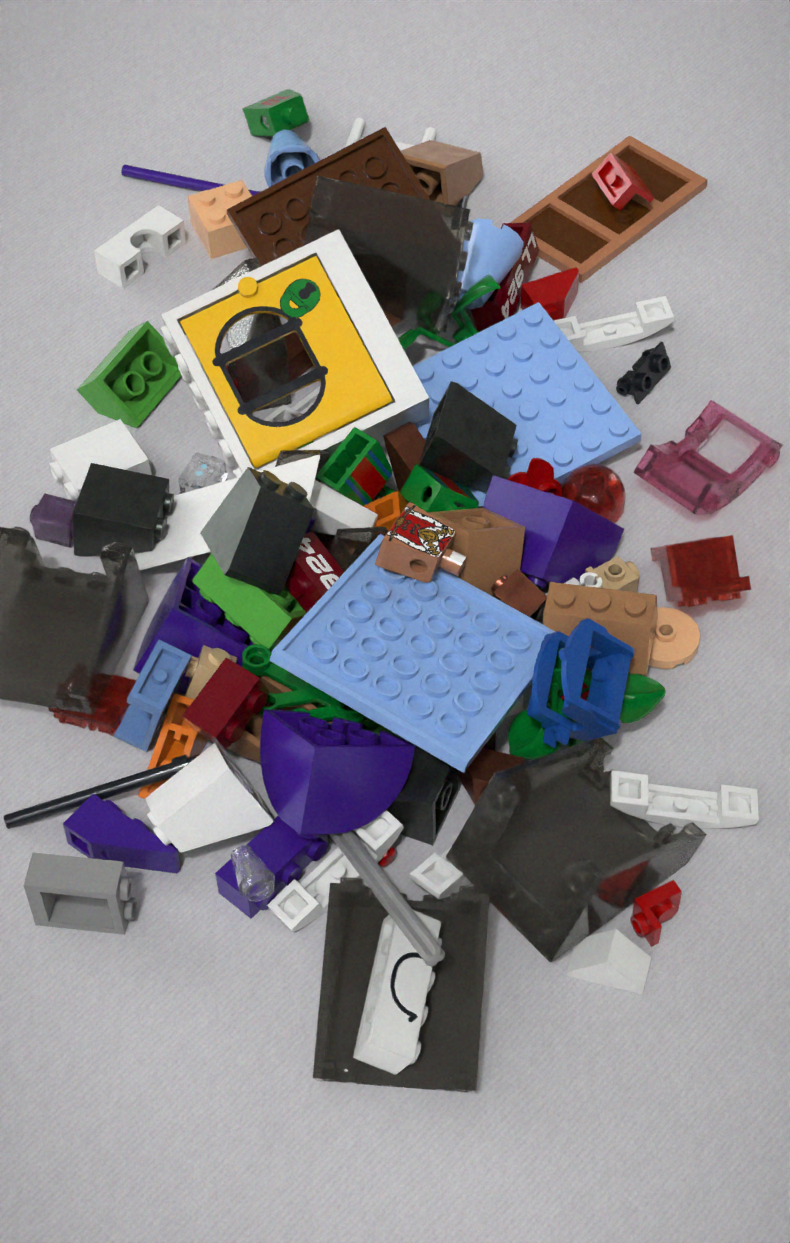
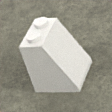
[145,743,274,853]

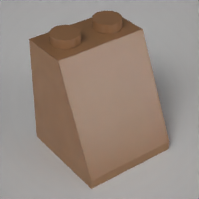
[401,140,483,216]
[428,508,525,596]

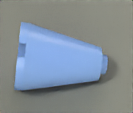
[264,130,320,187]
[454,219,524,309]

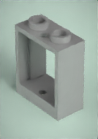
[23,852,137,935]

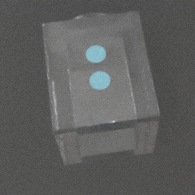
[178,452,228,494]

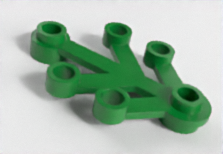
[242,644,366,723]

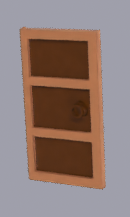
[510,136,708,283]

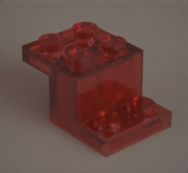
[650,535,751,607]

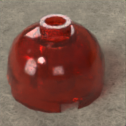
[561,463,626,523]

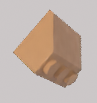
[543,582,658,677]

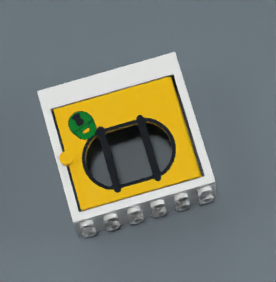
[160,229,429,478]

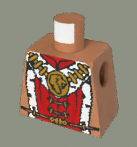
[375,502,467,583]

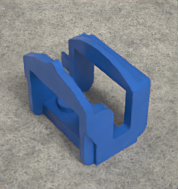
[527,618,635,748]

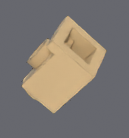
[585,556,640,592]

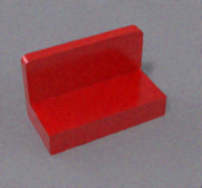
[591,153,654,210]

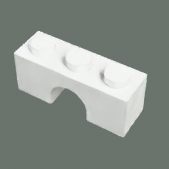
[94,205,186,289]

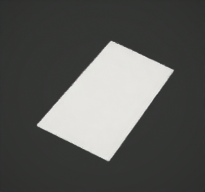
[113,454,320,578]

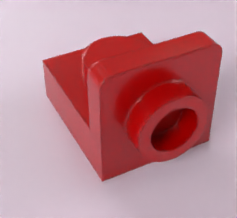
[630,880,682,947]

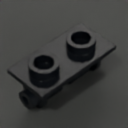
[616,341,671,404]

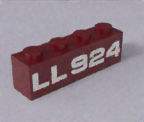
[470,223,539,332]
[285,532,344,613]

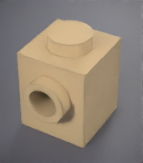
[185,645,237,699]

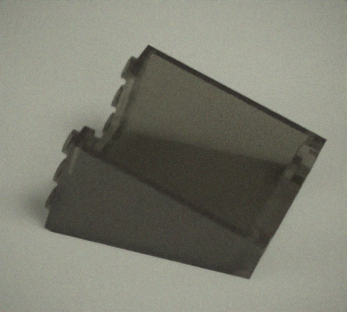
[304,175,474,341]
[0,527,149,715]
[446,737,707,963]
[313,877,491,1094]

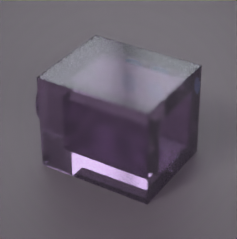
[30,493,77,548]

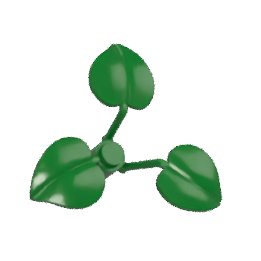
[398,274,500,350]
[508,648,666,759]

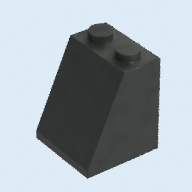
[419,381,518,493]
[73,463,174,556]
[200,467,314,595]
[386,742,461,845]

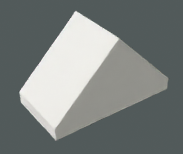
[566,929,651,995]

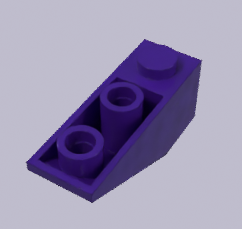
[63,794,181,874]

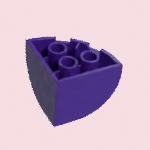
[483,475,624,589]
[133,557,258,694]
[260,709,415,839]

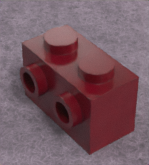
[182,657,270,751]

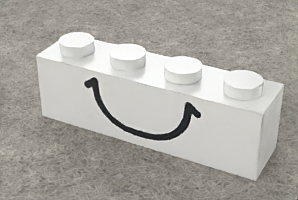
[353,909,442,1075]

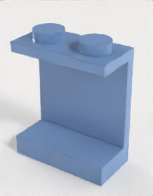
[114,639,191,752]

